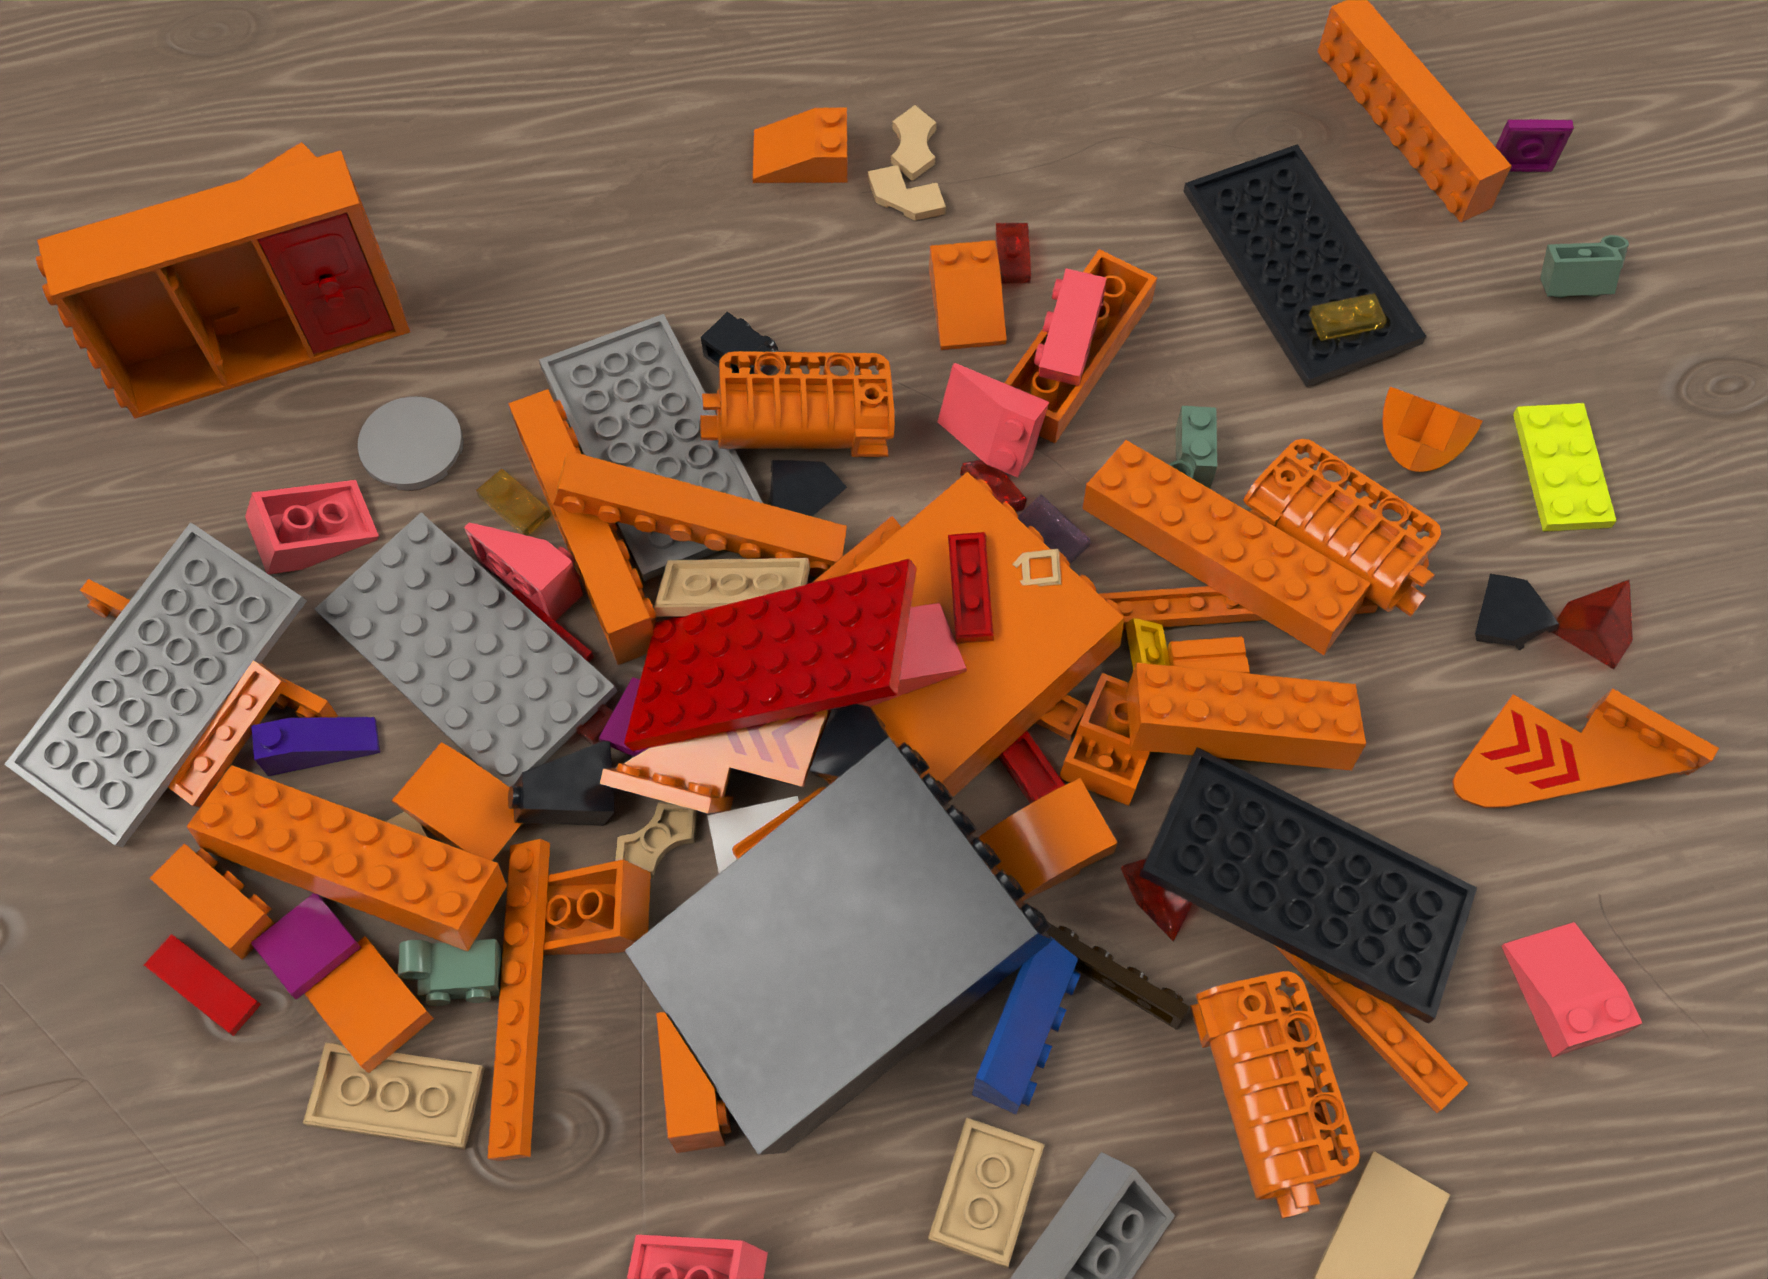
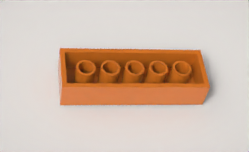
[1004,249,1158,444]
[1126,662,1366,771]

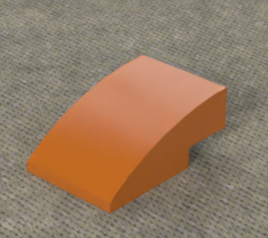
[1060,673,1151,806]
[391,742,522,861]
[979,778,1118,901]
[304,936,434,1073]

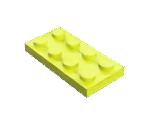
[1513,403,1617,532]

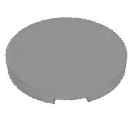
[357,396,464,490]

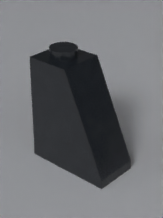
[508,741,615,826]

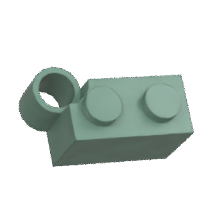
[1540,235,1629,298]
[1169,406,1217,488]
[398,939,503,1006]

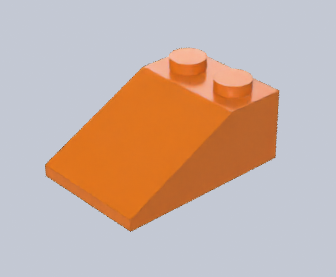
[753,108,848,183]
[929,240,1007,350]
[543,859,651,955]
[656,1012,731,1153]

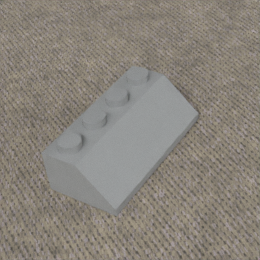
[1010,1152,1175,1279]

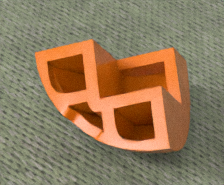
[1383,386,1483,472]

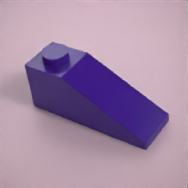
[251,717,380,776]

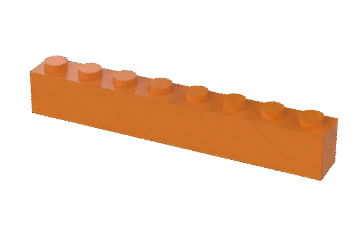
[553,451,847,577]

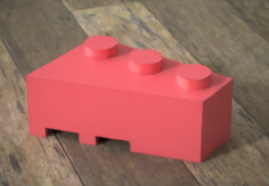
[1034,268,1106,386]

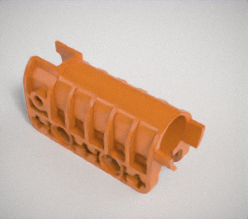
[700,351,894,457]
[1243,439,1441,617]
[1190,971,1360,1219]

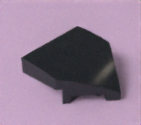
[768,460,847,516]
[1475,574,1559,650]
[810,704,889,780]

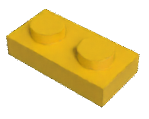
[1125,618,1170,670]

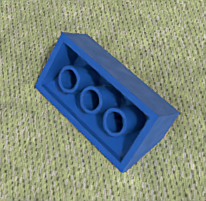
[972,936,1081,1115]

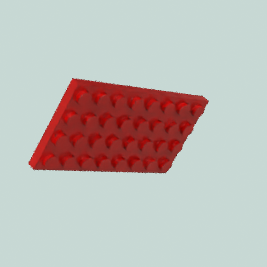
[624,559,917,751]

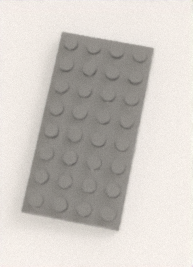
[539,314,763,581]
[315,513,617,787]
[4,522,307,848]

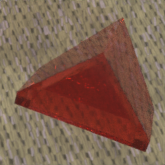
[1552,579,1633,670]
[1121,858,1193,941]

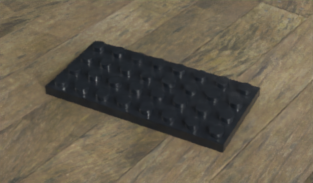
[1183,144,1426,387]
[1138,747,1477,1024]

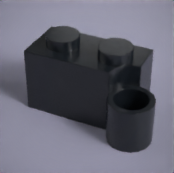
[701,312,778,375]

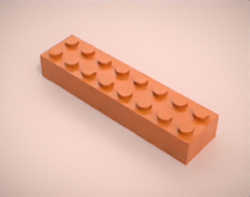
[1317,0,1512,223]
[508,389,657,665]
[1082,440,1371,655]
[186,765,507,952]

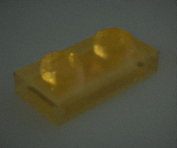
[1309,293,1387,341]
[476,468,551,536]

